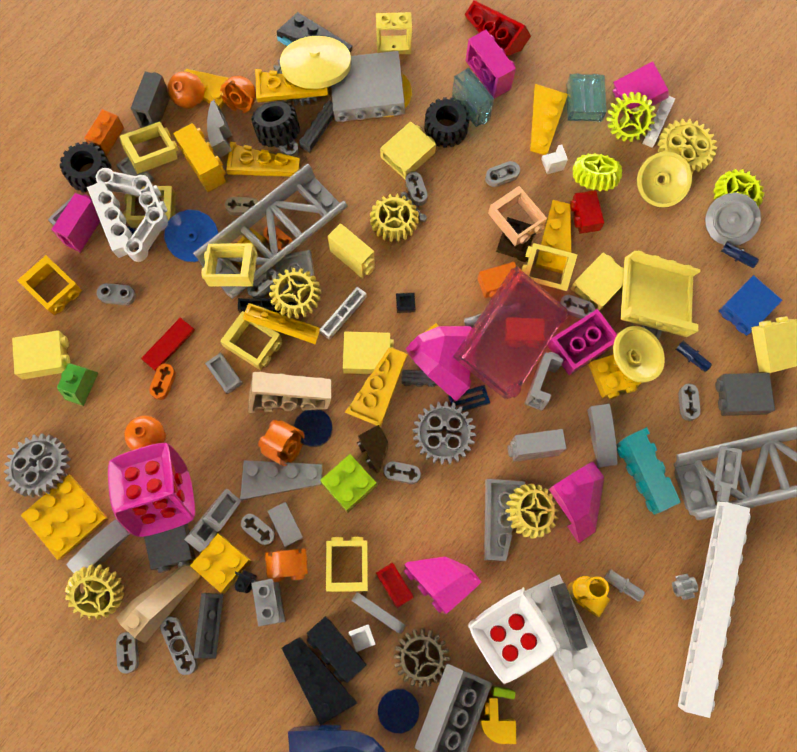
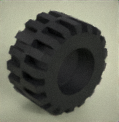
[424,97,470,148]
[251,100,300,147]
[60,142,112,193]

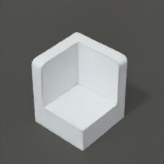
[541,145,568,174]
[349,624,376,652]

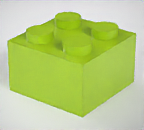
[320,454,377,513]

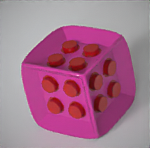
[108,443,195,537]

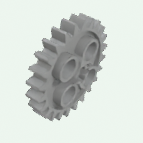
[413,401,476,465]
[4,434,71,498]

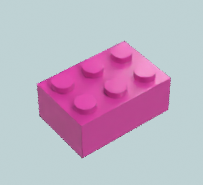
[465,30,516,99]
[547,309,617,376]

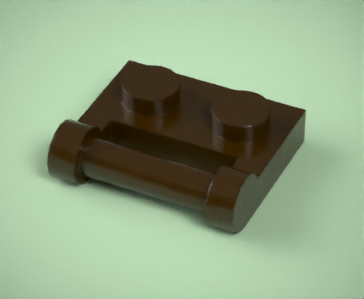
[496,217,536,262]

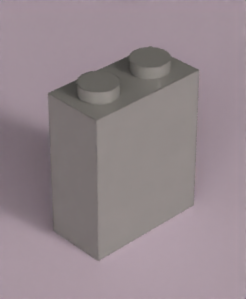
[508,429,566,462]

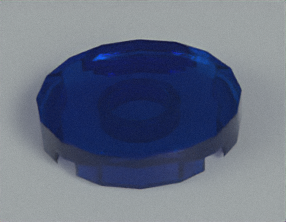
[294,410,333,448]
[378,688,420,734]

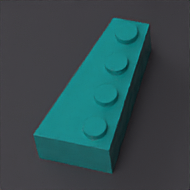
[616,427,681,515]

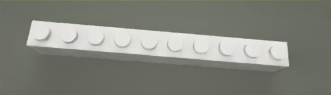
[678,502,751,718]

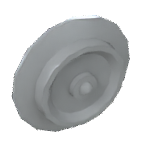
[705,193,761,246]

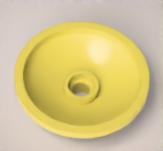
[637,152,692,207]
[613,326,665,383]

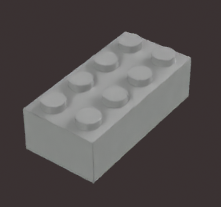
[415,664,492,752]

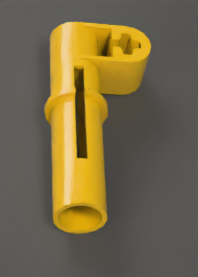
[567,576,610,617]

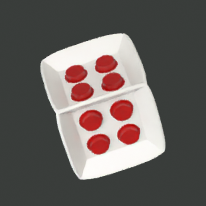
[468,587,560,684]

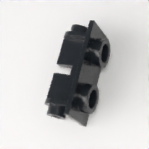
[235,570,258,593]

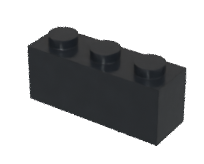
[306,616,367,683]

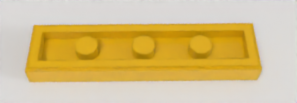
[242,303,320,344]

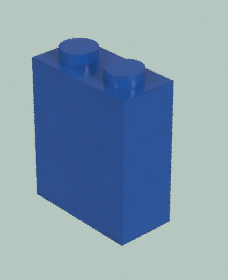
[718,275,782,336]

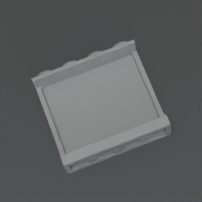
[331,51,405,122]

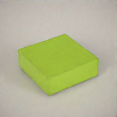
[491,685,516,700]

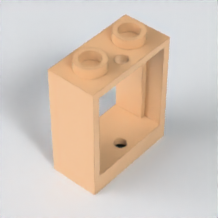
[488,186,547,246]

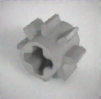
[672,574,698,600]

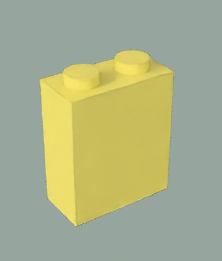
[380,122,436,180]
[328,223,375,279]
[570,252,624,311]
[751,316,797,373]
[12,330,70,380]
[343,332,394,374]

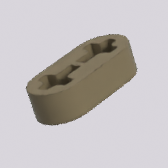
[225,197,258,216]

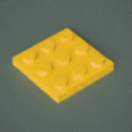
[21,474,108,560]

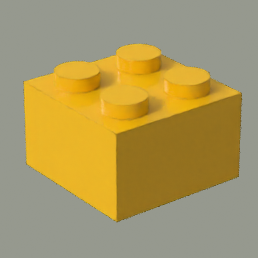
[190,534,252,593]

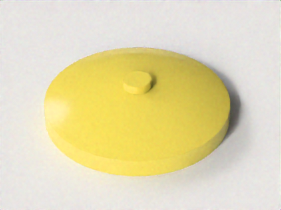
[280,36,351,89]

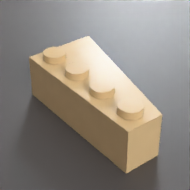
[248,372,331,413]

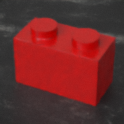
[570,190,605,234]

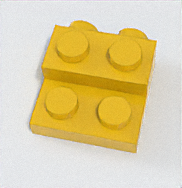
[588,354,641,399]

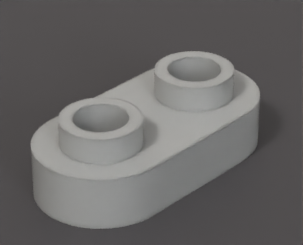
[485,161,520,187]
[97,283,136,305]

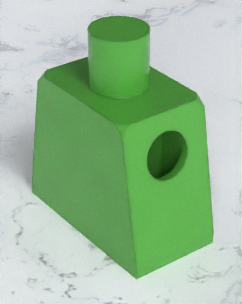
[57,363,98,406]

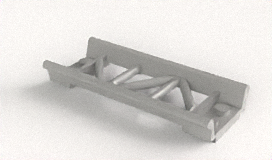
[193,164,348,299]
[674,426,797,520]

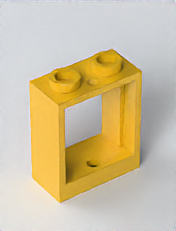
[17,255,82,316]

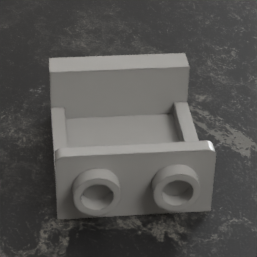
[524,352,564,411]
[252,579,286,626]

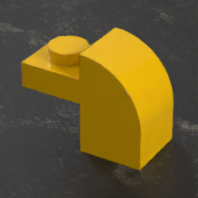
[479,696,516,744]

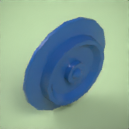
[164,209,218,262]

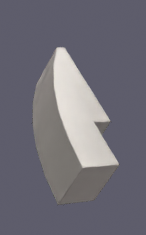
[207,100,232,158]
[587,404,617,468]
[184,488,241,552]
[66,519,130,573]

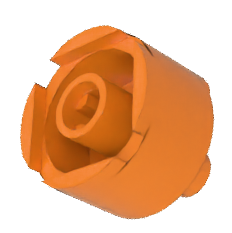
[258,420,304,466]
[265,548,308,582]

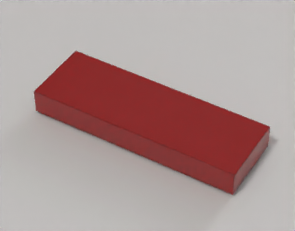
[141,317,195,372]

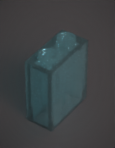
[452,68,494,127]
[566,73,606,122]

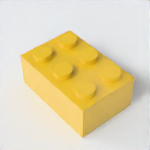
[173,123,226,193]

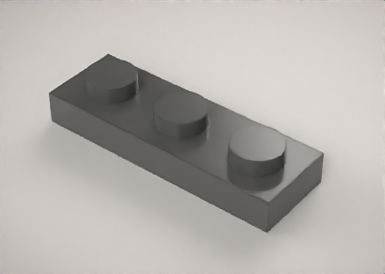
[194,593,223,659]

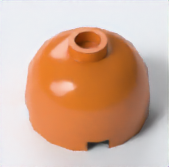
[168,71,204,109]
[220,76,256,113]
[124,415,166,450]

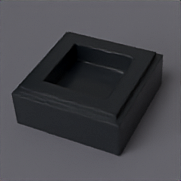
[396,293,416,313]

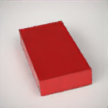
[376,562,414,608]

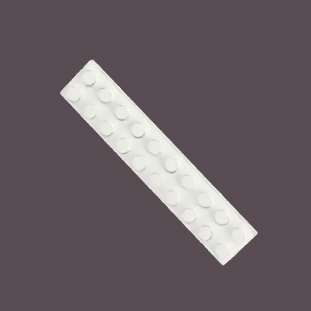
[525,574,647,752]

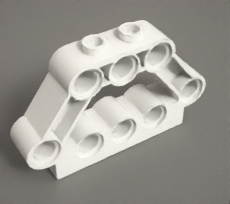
[87,168,168,262]

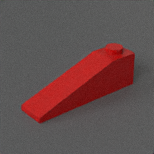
[464,0,531,56]

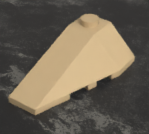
[116,565,201,643]

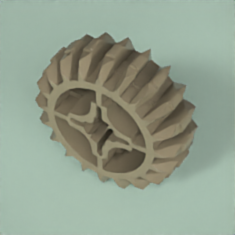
[394,628,450,688]

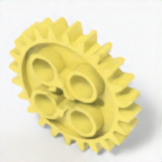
[657,119,717,174]

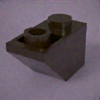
[357,425,388,473]

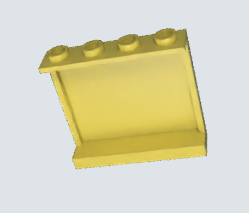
[621,251,700,337]

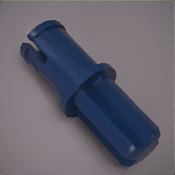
[721,241,759,268]
[675,340,712,372]

